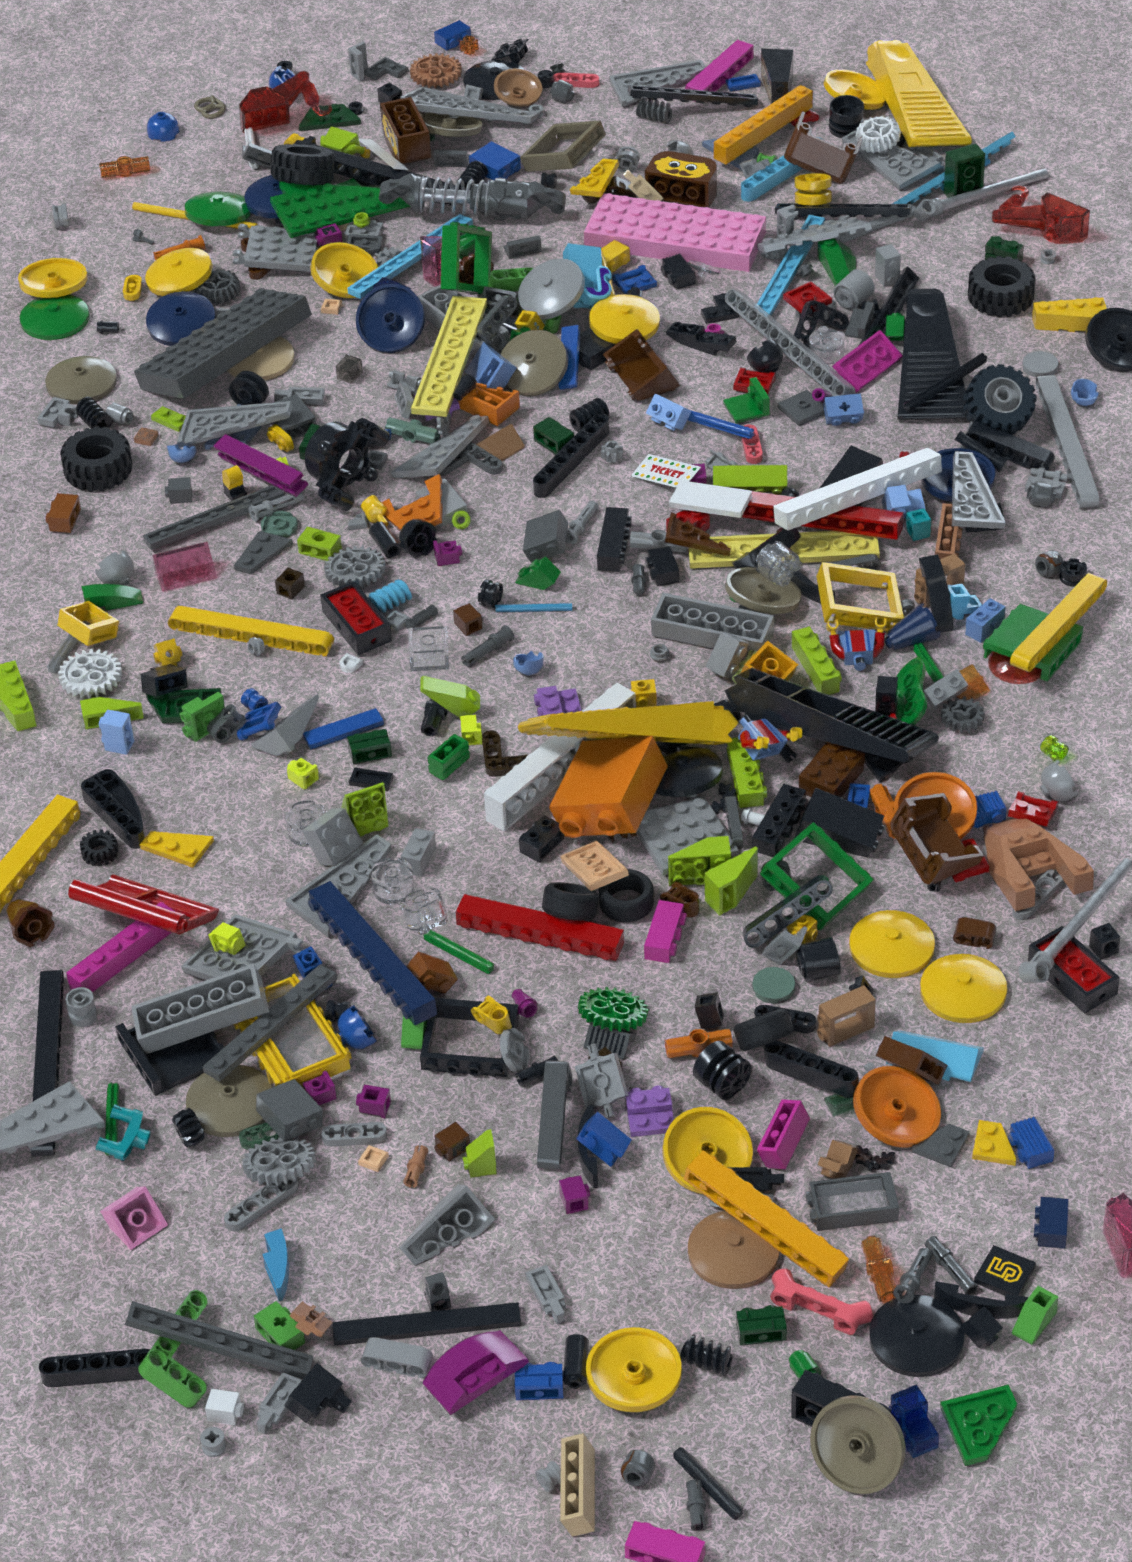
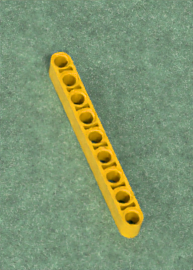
[1010,573,1107,672]
[168,606,335,657]

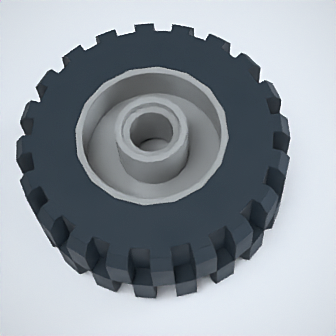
[963,364,1037,435]

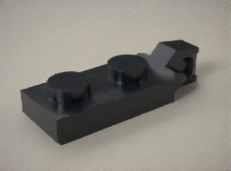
[727,1167,785,1191]

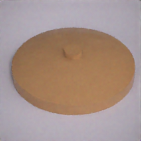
[688,1211,780,1289]

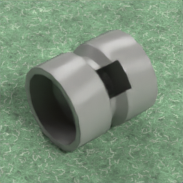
[65,987,97,1027]

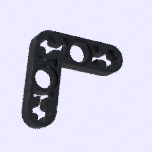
[794,300,849,347]

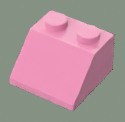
[100,1186,168,1250]

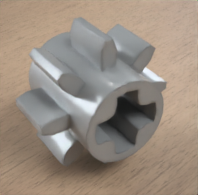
[601,441,623,463]

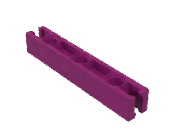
[213,434,309,497]

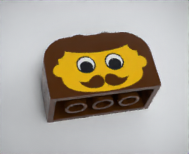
[380,97,431,165]
[645,151,717,208]

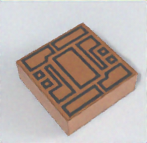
[134,427,158,446]

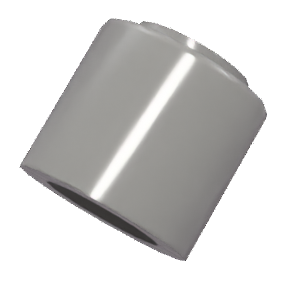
[833,269,875,311]

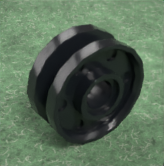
[228,371,269,405]

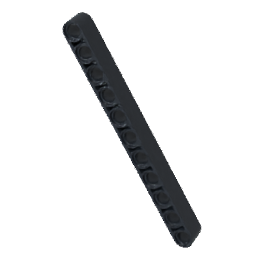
[294,140,460,206]
[30,969,64,1157]

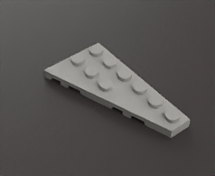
[952,451,1006,529]

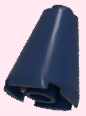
[884,603,941,650]

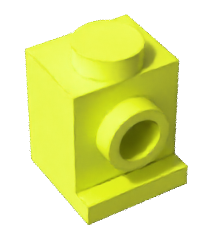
[460,715,482,745]
[287,758,319,790]
[208,922,246,955]

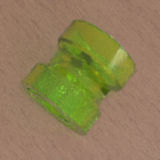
[1040,735,1069,761]

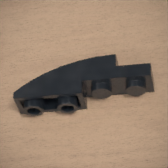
[666,322,737,355]

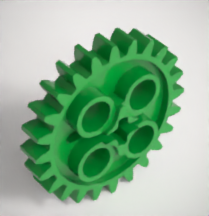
[578,987,649,1032]

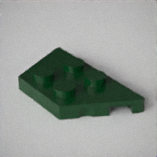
[299,104,361,131]
[145,688,222,723]

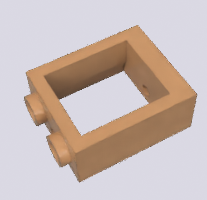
[914,554,965,608]
[817,986,876,1047]

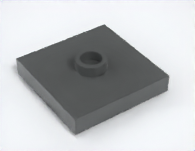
[778,390,825,426]

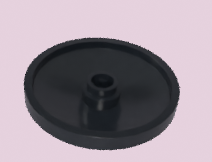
[463,60,525,100]
[1085,307,1132,372]
[655,747,723,797]
[869,1294,965,1377]

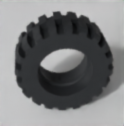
[270,144,335,185]
[968,256,1036,317]
[60,427,133,492]

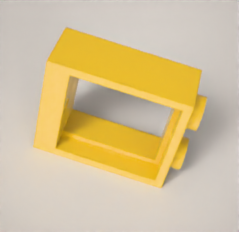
[57,601,119,646]

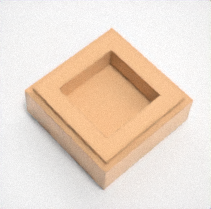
[321,299,342,315]
[358,1145,389,1172]

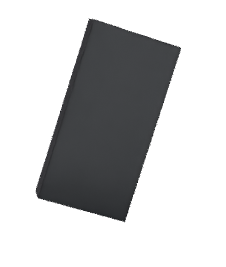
[349,767,393,791]

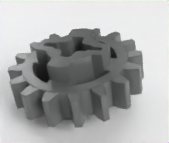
[941,696,985,733]

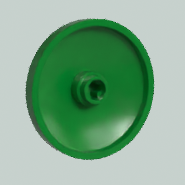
[185,191,251,226]
[20,294,89,340]

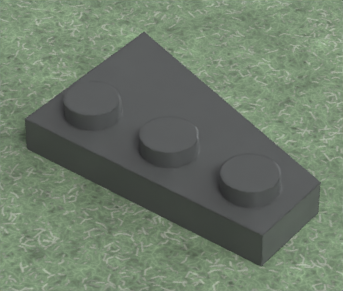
[234,531,293,574]

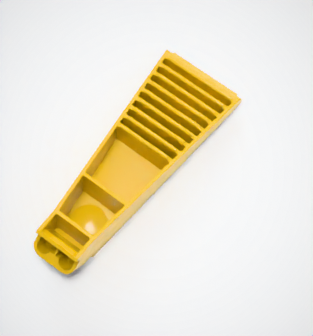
[866,40,972,147]
[518,701,738,745]

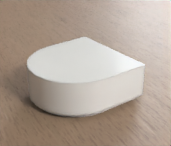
[339,653,363,673]

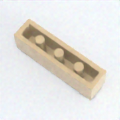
[560,1433,595,1537]

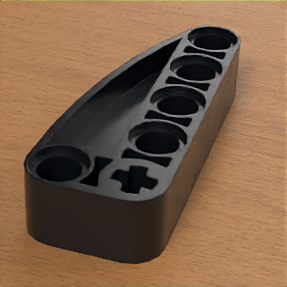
[81,769,145,849]

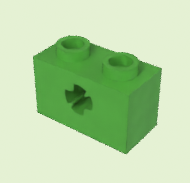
[253,1301,305,1350]

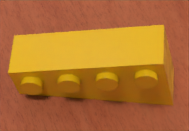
[1032,297,1107,332]

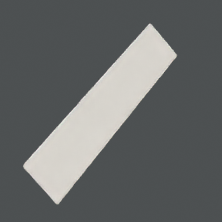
[359,139,409,170]

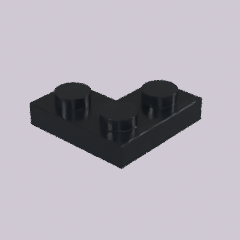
[701,293,739,324]

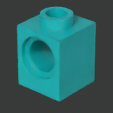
[906,508,931,541]

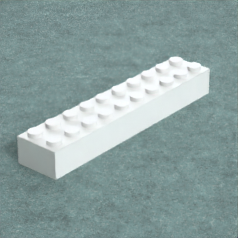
[484,683,636,832]

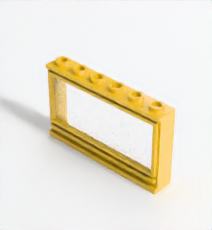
[233,974,352,1088]

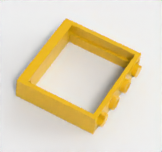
[816,562,904,632]

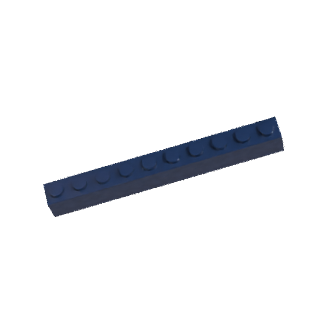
[308,881,437,1025]

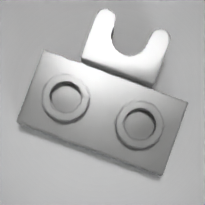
[37,397,78,427]

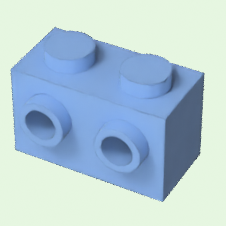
[646,394,691,431]
[99,709,134,755]

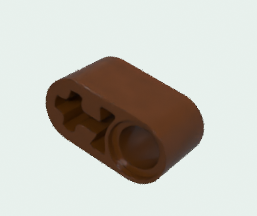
[953,917,997,949]

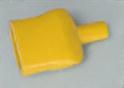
[360,495,389,526]

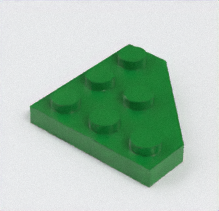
[940,1384,1017,1466]

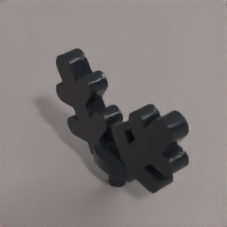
[710,783,739,814]
[855,1145,895,1171]

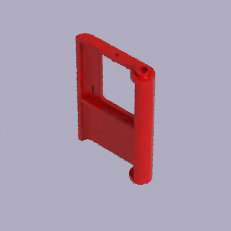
[68,874,219,935]

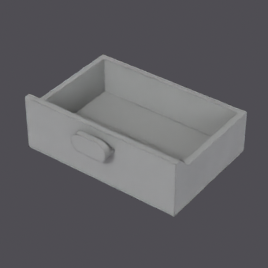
[416,478,469,527]

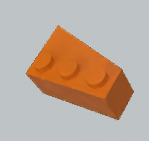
[457,383,520,426]

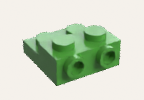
[179,692,225,742]

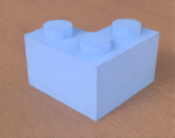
[882,485,926,519]

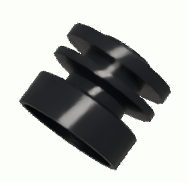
[829,95,864,138]
[693,1040,752,1100]

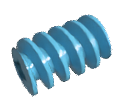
[368,579,412,613]

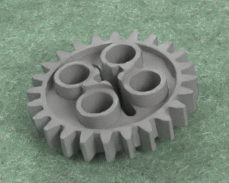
[324,546,386,588]
[242,1137,316,1186]

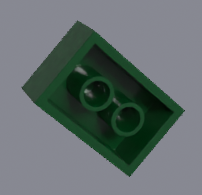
[944,143,985,198]

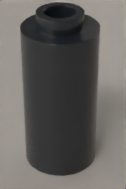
[369,522,402,558]
[563,1334,589,1389]

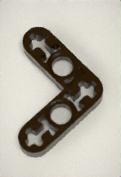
[482,730,528,777]

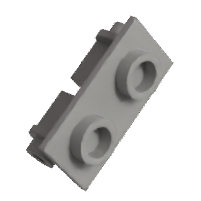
[387,370,421,394]
[705,450,738,470]

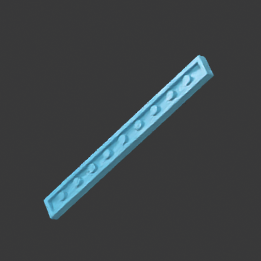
[892,131,1016,204]
[347,214,473,299]
[757,215,825,316]

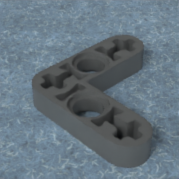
[477,295,517,355]
[440,442,502,476]

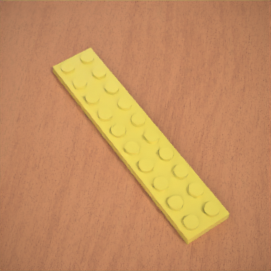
[411,296,487,417]
[688,531,880,569]

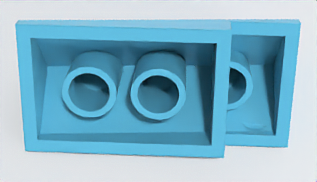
[886,1030,984,1082]

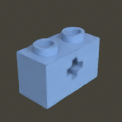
[823,393,864,426]
[965,598,1006,643]

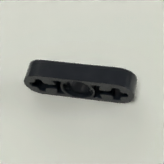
[754,1005,816,1034]

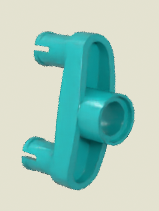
[95,1104,151,1161]

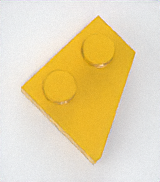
[972,1120,1016,1166]

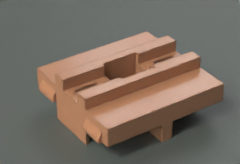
[290,1301,332,1337]

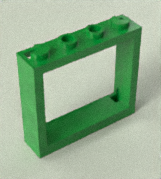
[441,222,492,294]
[760,822,874,931]

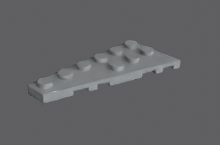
[609,60,706,107]
[842,130,941,190]
[757,215,872,253]
[177,401,293,448]
[391,415,490,478]
[285,834,392,937]
[0,1081,105,1154]

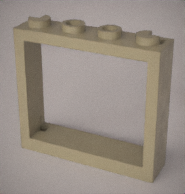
[520,120,606,172]

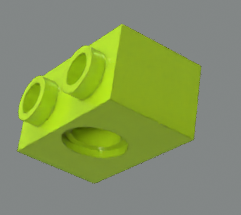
[297,526,342,561]

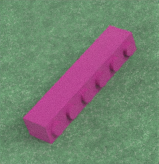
[685,40,754,91]
[66,902,175,992]

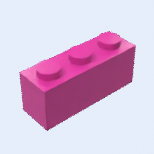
[644,900,687,963]
[757,1099,810,1169]
[625,1521,705,1562]

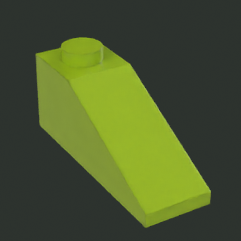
[420,676,480,718]
[80,697,144,730]

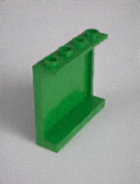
[983,603,1083,682]

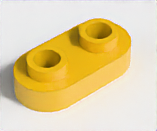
[123,275,142,301]
[267,424,294,452]

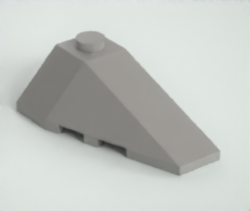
[251,694,320,756]
[400,1184,495,1265]

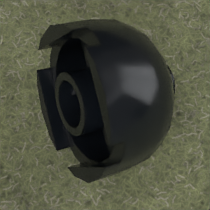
[747,339,783,373]
[399,519,437,558]

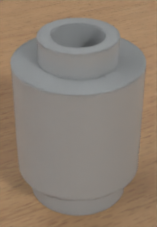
[106,403,134,425]

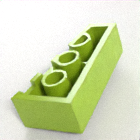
[0,660,36,732]

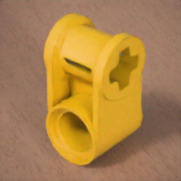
[471,995,512,1034]

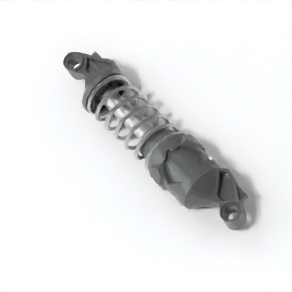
[379,174,566,221]

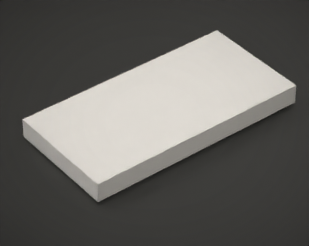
[669,481,752,518]

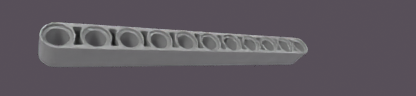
[725,289,856,396]
[1036,375,1099,508]

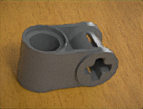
[207,704,246,743]

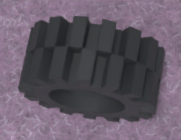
[80,829,118,866]

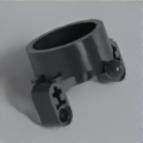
[305,418,390,511]

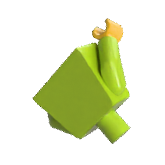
[320,126,371,158]

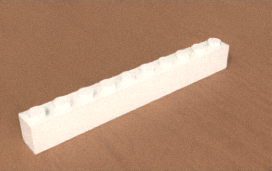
[774,448,942,530]

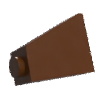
[876,1036,948,1085]

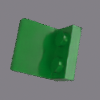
[723,377,770,423]

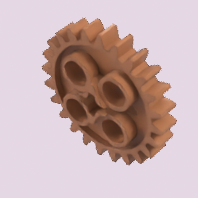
[410,53,462,88]

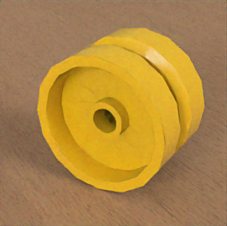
[794,173,832,205]

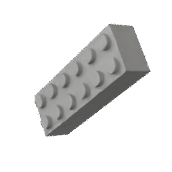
[418,284,509,356]
[651,593,774,656]
[131,964,269,1054]

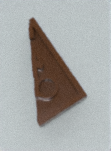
[664,512,731,556]

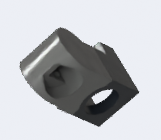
[424,1272,451,1312]

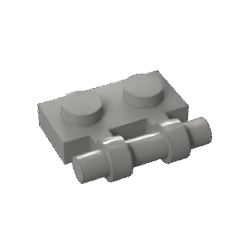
[345,220,383,240]
[1025,467,1068,499]

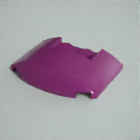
[422,1330,529,1416]

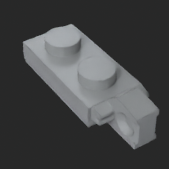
[274,387,325,405]
[525,1265,566,1324]
[256,1372,302,1434]

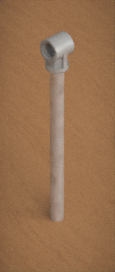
[914,169,1048,221]
[1019,858,1132,983]

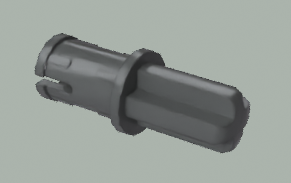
[631,564,646,596]

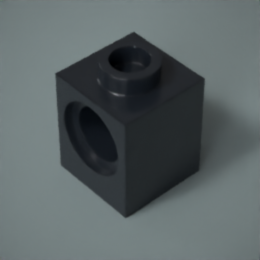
[1089,923,1120,960]
[694,992,724,1029]

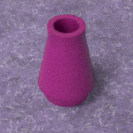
[511,989,538,1018]

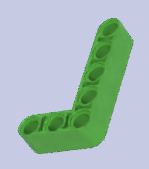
[488,267,561,334]
[138,1290,208,1408]

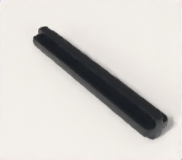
[673,1447,743,1520]

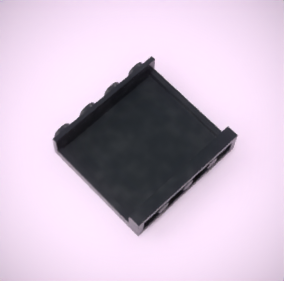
[115,1023,224,1096]

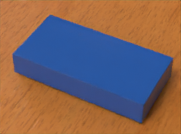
[725,74,761,92]

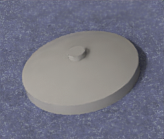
[518,258,585,319]

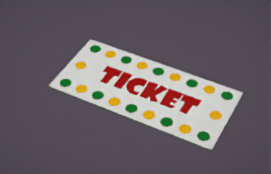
[632,454,701,488]

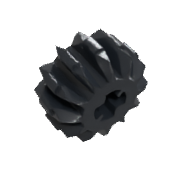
[172,1108,205,1148]

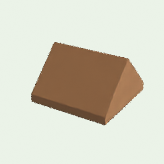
[476,423,525,462]

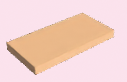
[560,841,629,891]

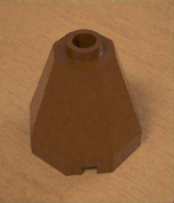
[6,899,55,947]

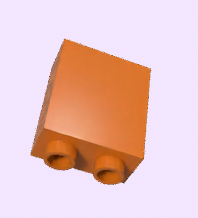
[549,736,668,838]

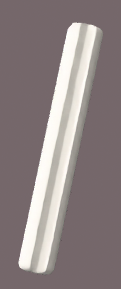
[244,127,259,170]

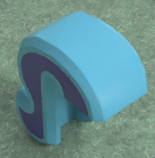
[579,266,612,306]

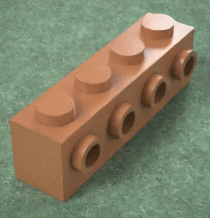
[935,503,963,559]

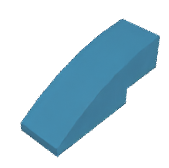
[263,1228,289,1301]

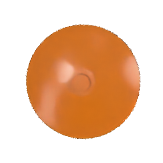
[894,772,977,839]
[853,1066,941,1148]

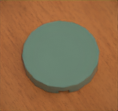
[261,511,298,538]
[752,967,795,1004]

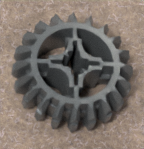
[194,268,241,306]

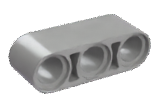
[361,1337,433,1378]

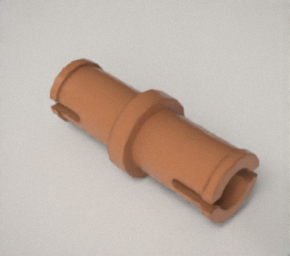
[403,1145,429,1188]

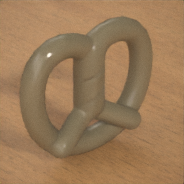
[194,95,226,119]

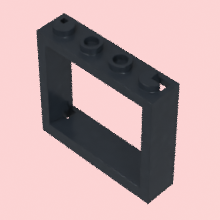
[420,998,519,1078]

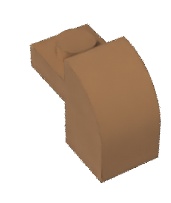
[818,1140,858,1179]

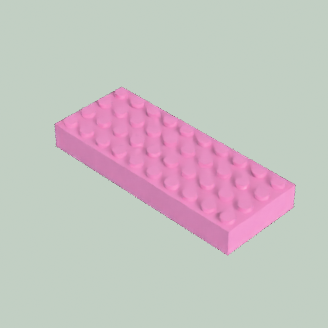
[584,193,766,272]

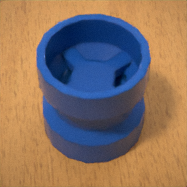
[241,688,268,711]

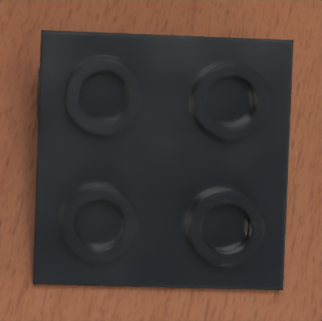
[491,39,529,64]

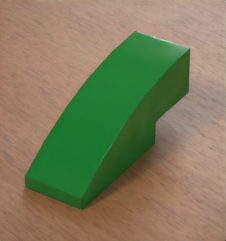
[81,584,143,611]

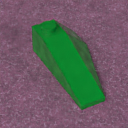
[817,238,856,286]

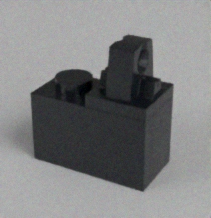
[141,664,188,697]
[284,1363,352,1423]

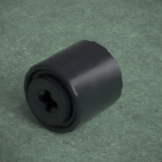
[796,937,841,982]

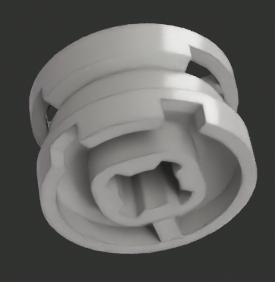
[615,146,640,173]
[52,203,69,228]

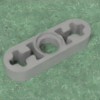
[322,1122,387,1147]

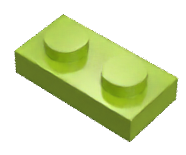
[151,406,186,432]

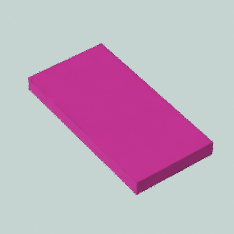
[832,330,903,393]

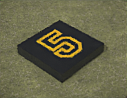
[974,1245,1036,1296]

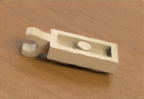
[623,170,664,201]

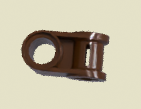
[660,882,700,918]

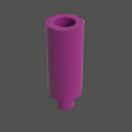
[812,388,832,403]

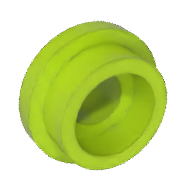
[353,212,370,228]
[452,511,471,529]

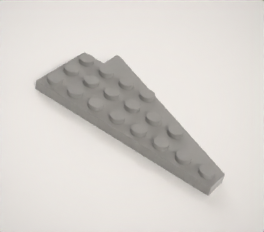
[400,86,538,125]

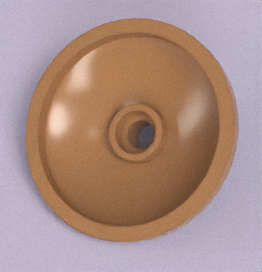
[494,69,542,107]

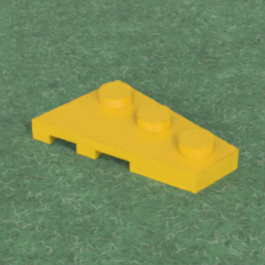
[570,158,619,197]
[140,831,214,868]

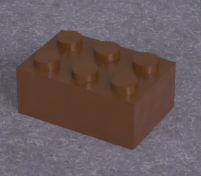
[799,742,865,798]

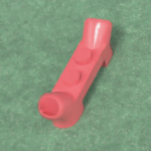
[770,1269,873,1335]

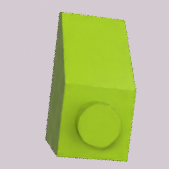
[463,1129,497,1178]

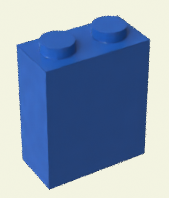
[469,141,521,180]

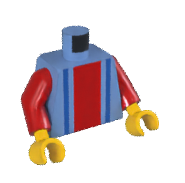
[826,617,887,671]
[738,715,802,761]

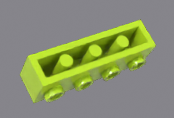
[713,465,787,494]
[792,626,842,695]
[727,737,767,808]

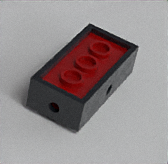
[320,581,392,655]
[1028,926,1120,1014]

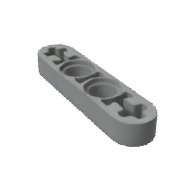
[1012,869,1064,920]
[224,1177,299,1231]

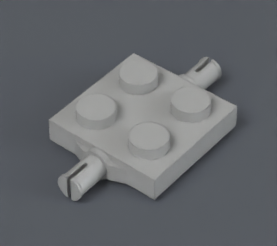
[575,1044,629,1119]

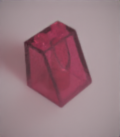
[1103,1193,1132,1278]

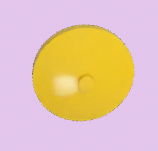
[823,69,886,110]
[310,242,378,298]
[145,248,213,296]
[18,258,88,298]
[589,294,660,344]
[849,910,935,978]
[920,954,1007,1023]
[662,1107,753,1194]
[586,1327,682,1412]

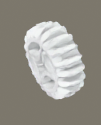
[855,115,901,154]

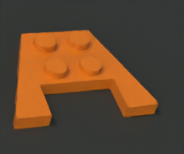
[381,474,442,531]

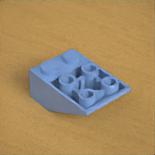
[465,342,517,389]

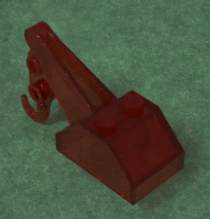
[239,71,332,133]
[992,185,1090,244]

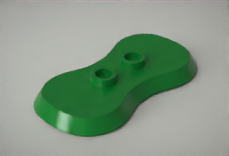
[896,657,928,725]

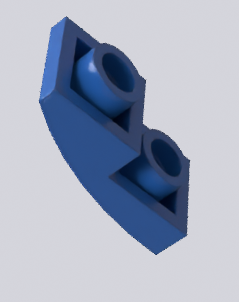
[293,946,333,990]

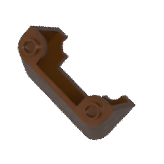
[603,329,680,401]
[890,793,984,884]

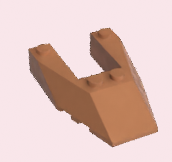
[983,818,1094,912]

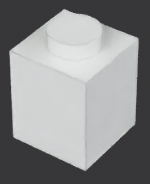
[205,1389,244,1425]

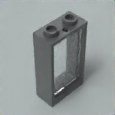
[806,1172,899,1231]

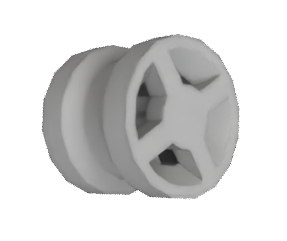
[200,1427,226,1457]
[535,1461,561,1492]

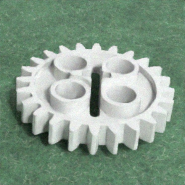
[58,649,122,699]

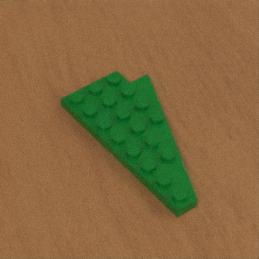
[270,182,411,238]

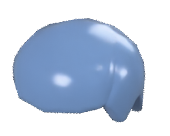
[1071,378,1099,406]
[167,444,197,463]
[513,651,544,675]

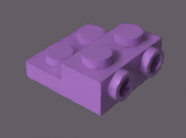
[534,686,582,716]
[625,1085,674,1137]

